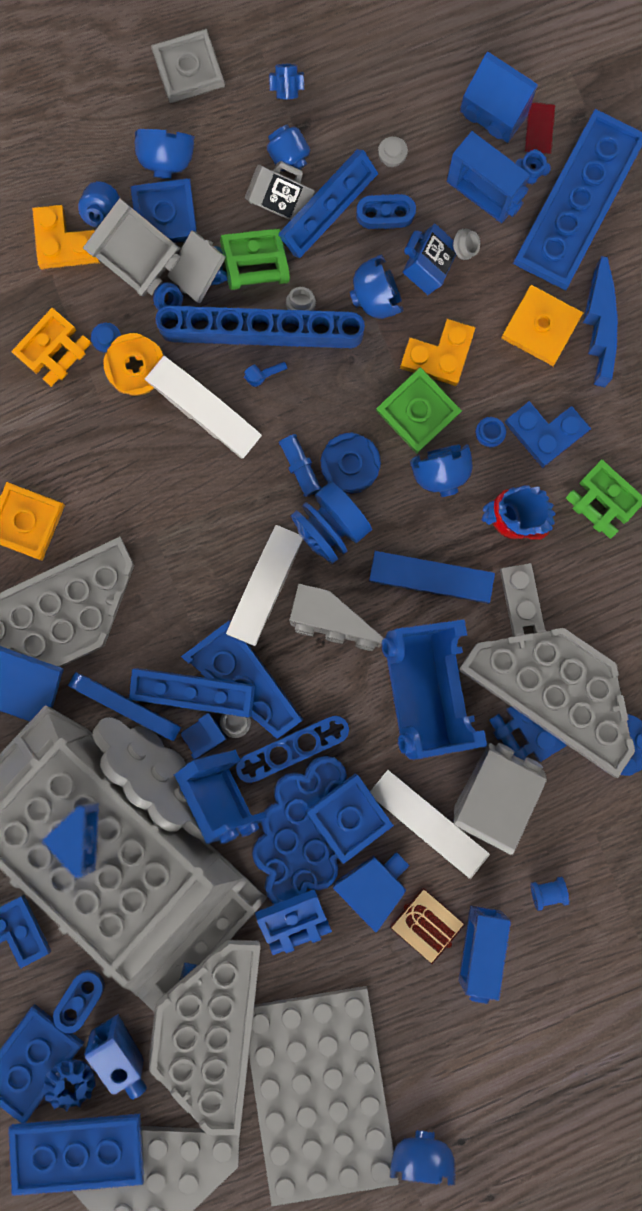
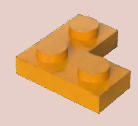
[33,205,99,269]
[400,319,476,386]

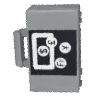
[245,161,315,220]

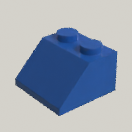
[460,52,538,143]

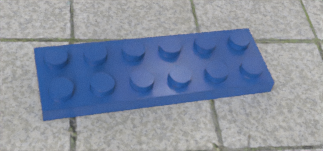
[513,109,642,291]

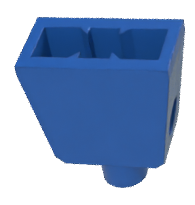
[333,852,410,933]
[84,1014,147,1099]

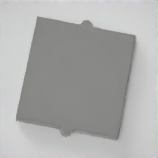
[167,230,226,303]

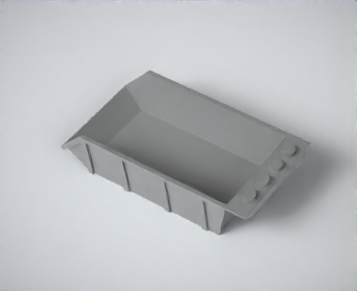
[0,705,267,1013]

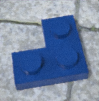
[504,401,591,468]
[0,895,52,969]

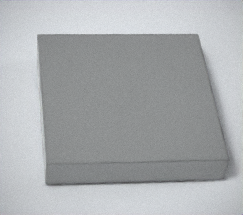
[151,29,225,103]

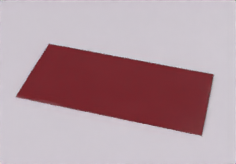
[525,103,555,154]

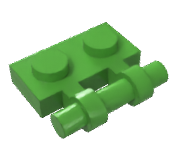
[566,459,642,539]

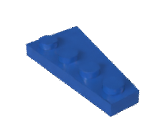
[181,620,304,739]

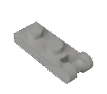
[500,563,546,637]

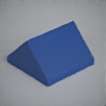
[42,803,99,878]

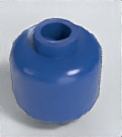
[266,124,310,174]
[78,181,120,228]

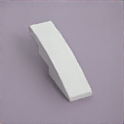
[145,356,262,458]
[226,525,303,647]
[370,770,490,879]

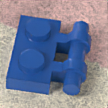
[489,706,567,762]
[255,889,332,955]

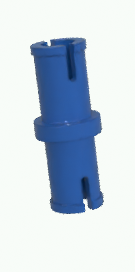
[279,434,322,497]

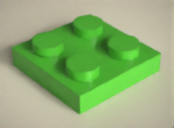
[376,367,462,454]

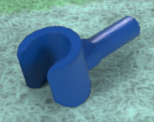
[244,362,287,387]

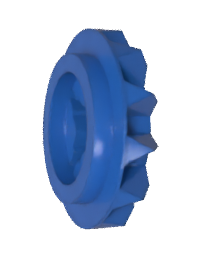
[43,1060,96,1112]

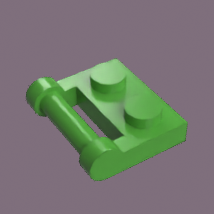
[220,229,290,290]

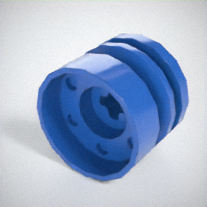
[290,481,372,565]

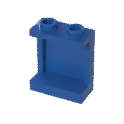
[174,750,267,844]

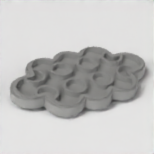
[93,717,204,839]

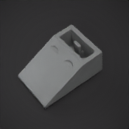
[289,584,384,651]

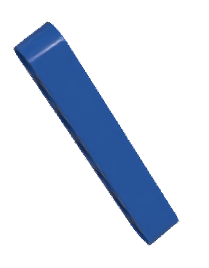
[155,306,365,348]

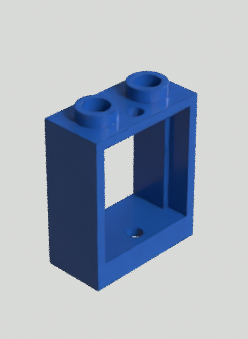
[446,131,530,223]
[458,905,511,1004]

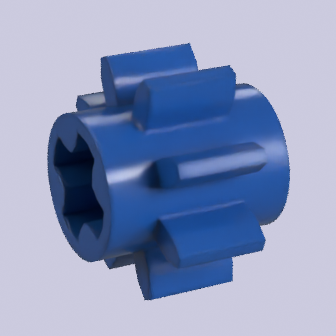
[269,63,304,99]

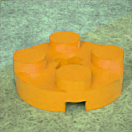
[103,333,163,396]

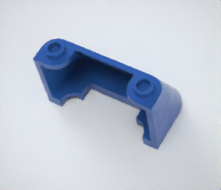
[382,619,487,759]

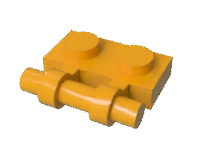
[11,308,92,387]

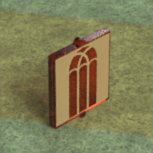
[390,888,465,964]

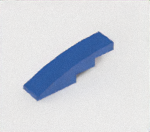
[583,256,618,387]

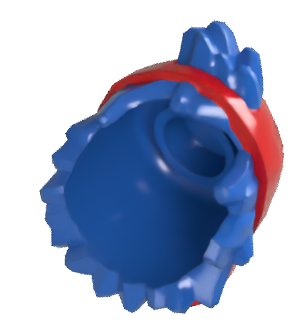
[481,485,556,540]

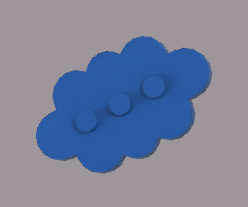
[252,756,347,904]

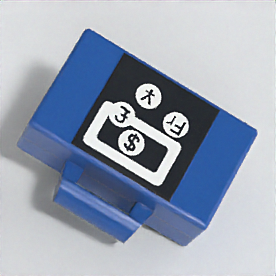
[403,224,456,295]

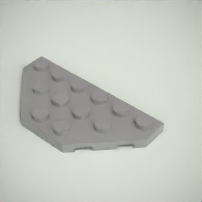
[0,537,135,667]
[458,628,635,778]
[149,940,261,1136]
[72,1126,240,1211]

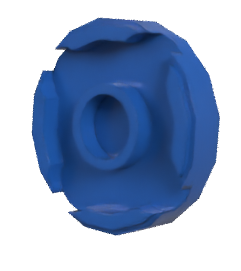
[320,433,381,494]

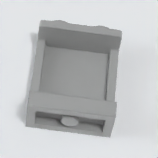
[83,198,181,296]

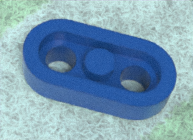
[356,194,416,229]
[53,970,105,1033]

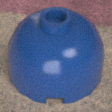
[135,129,194,179]
[350,254,404,319]
[410,444,473,497]
[390,1130,456,1185]

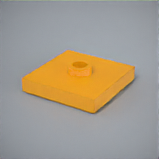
[501,285,583,366]
[0,482,65,561]

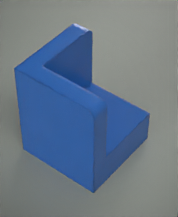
[181,713,228,760]

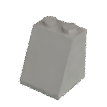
[454,743,547,855]

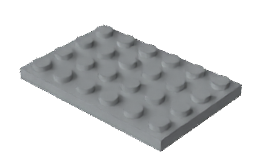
[249,986,399,1206]

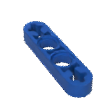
[68,671,181,741]
[236,716,349,783]

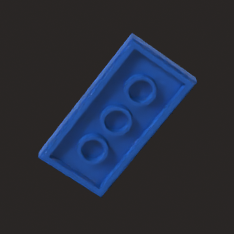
[9,1114,144,1196]

